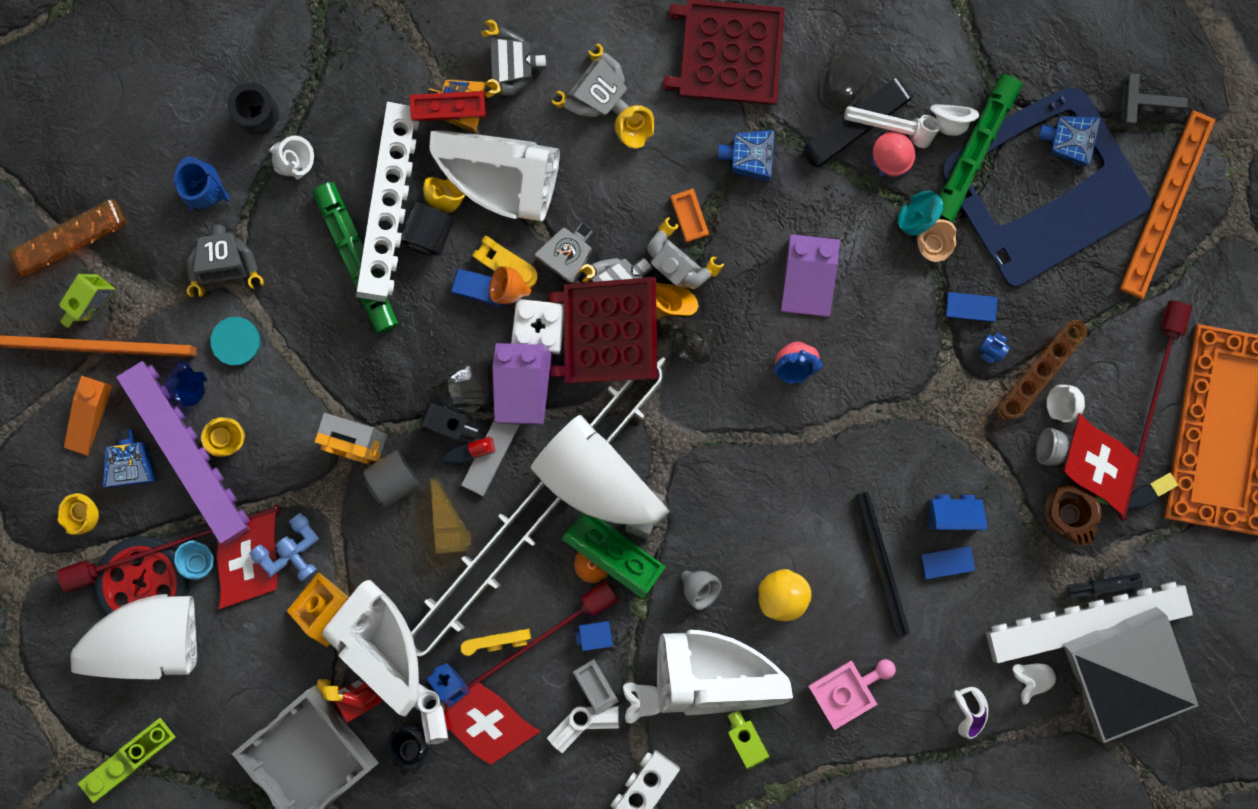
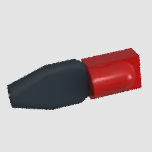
[441,437,495,464]

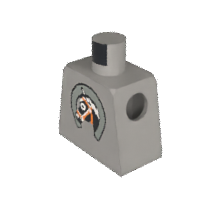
[535,223,593,284]

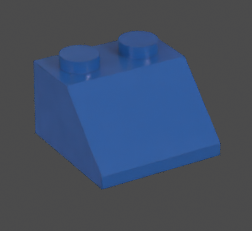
[928,494,987,530]

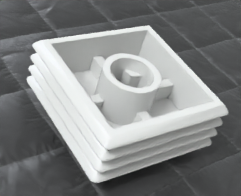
[511,299,564,354]

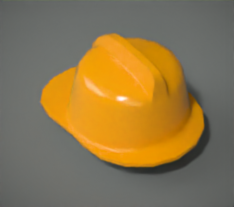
[656,283,699,321]

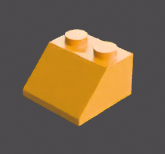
[287,572,349,647]

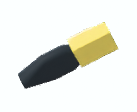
[1128,473,1178,511]

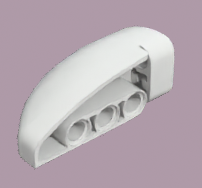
[429,131,560,221]
[530,415,670,525]
[323,580,419,716]
[70,594,197,679]
[657,630,793,715]

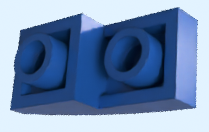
[450,269,502,307]

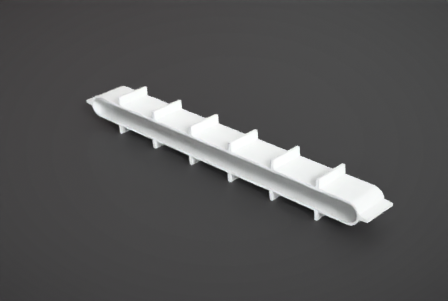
[411,358,665,656]

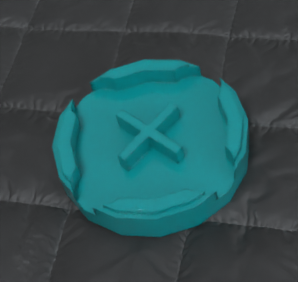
[898,190,943,236]
[211,317,261,366]

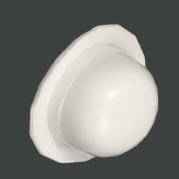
[930,104,979,136]

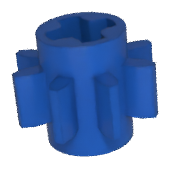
[979,333,1010,364]

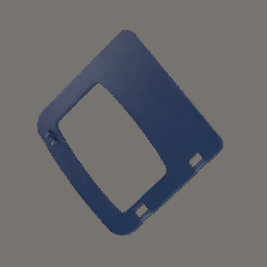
[942,88,1151,287]

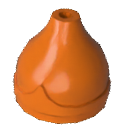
[489,266,531,304]
[574,552,609,583]

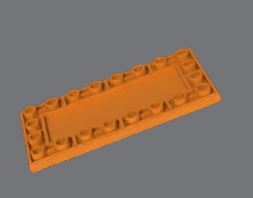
[1164,324,1258,536]

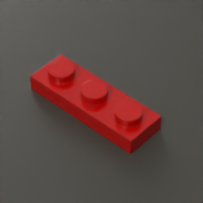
[410,91,486,121]

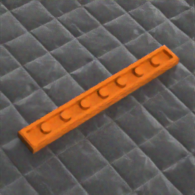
[1119,110,1216,299]
[0,335,197,357]

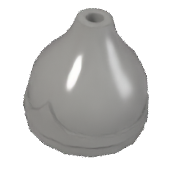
[1036,428,1071,466]
[681,571,722,610]

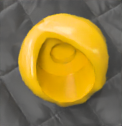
[758,569,811,622]

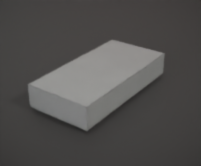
[573,659,619,715]

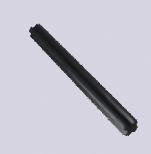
[856,492,910,637]

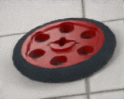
[94,536,188,616]

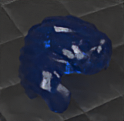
[165,361,207,407]

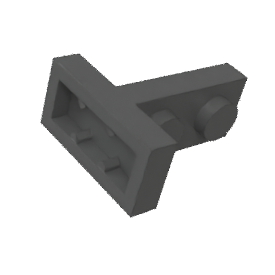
[1120,73,1188,128]

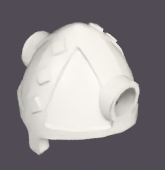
[269,136,314,180]

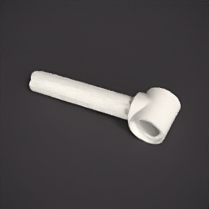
[844,107,941,148]

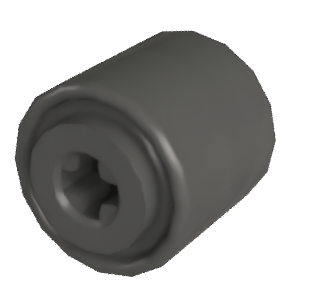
[363,449,421,508]

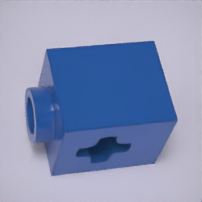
[575,620,613,651]
[427,663,471,707]

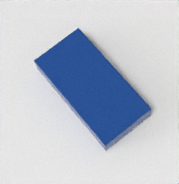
[945,292,998,322]
[921,546,975,579]

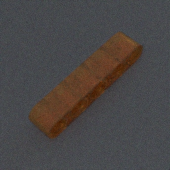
[8,199,127,276]
[998,320,1087,420]

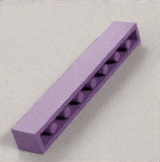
[117,361,251,546]

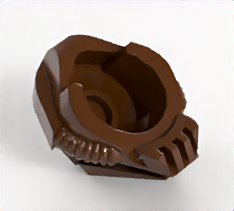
[1044,484,1102,546]

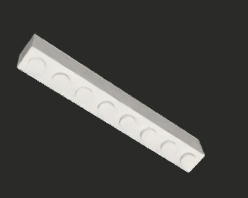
[985,582,1193,663]

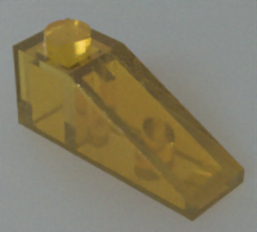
[430,478,472,554]

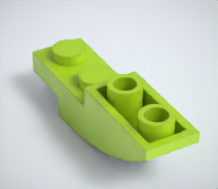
[78,718,176,803]

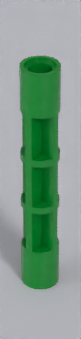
[939,74,1023,223]
[312,182,399,334]

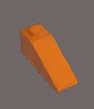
[64,375,113,456]

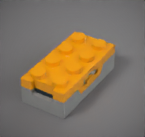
[315,413,387,465]

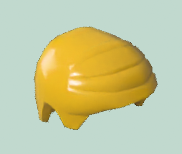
[615,105,654,149]
[423,177,465,213]
[201,417,245,457]
[57,493,99,535]

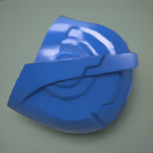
[173,157,230,211]

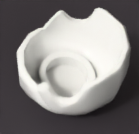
[1047,385,1085,423]

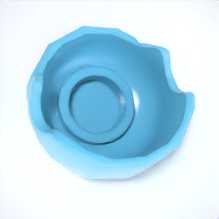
[174,540,214,580]

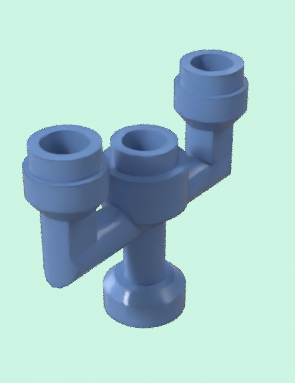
[249,513,319,582]

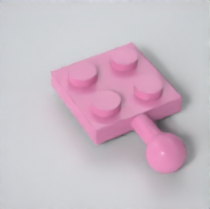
[808,659,896,730]

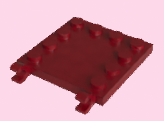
[663,0,785,105]
[549,277,657,384]

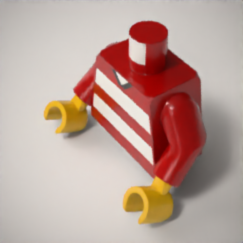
[317,678,382,723]

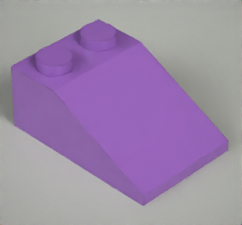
[781,234,840,317]
[493,343,552,425]

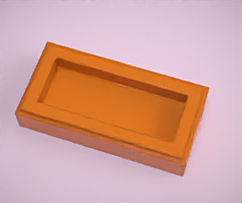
[670,189,709,243]

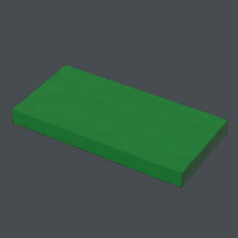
[562,512,665,599]

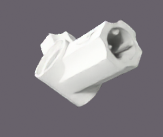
[414,684,448,744]
[547,706,619,753]

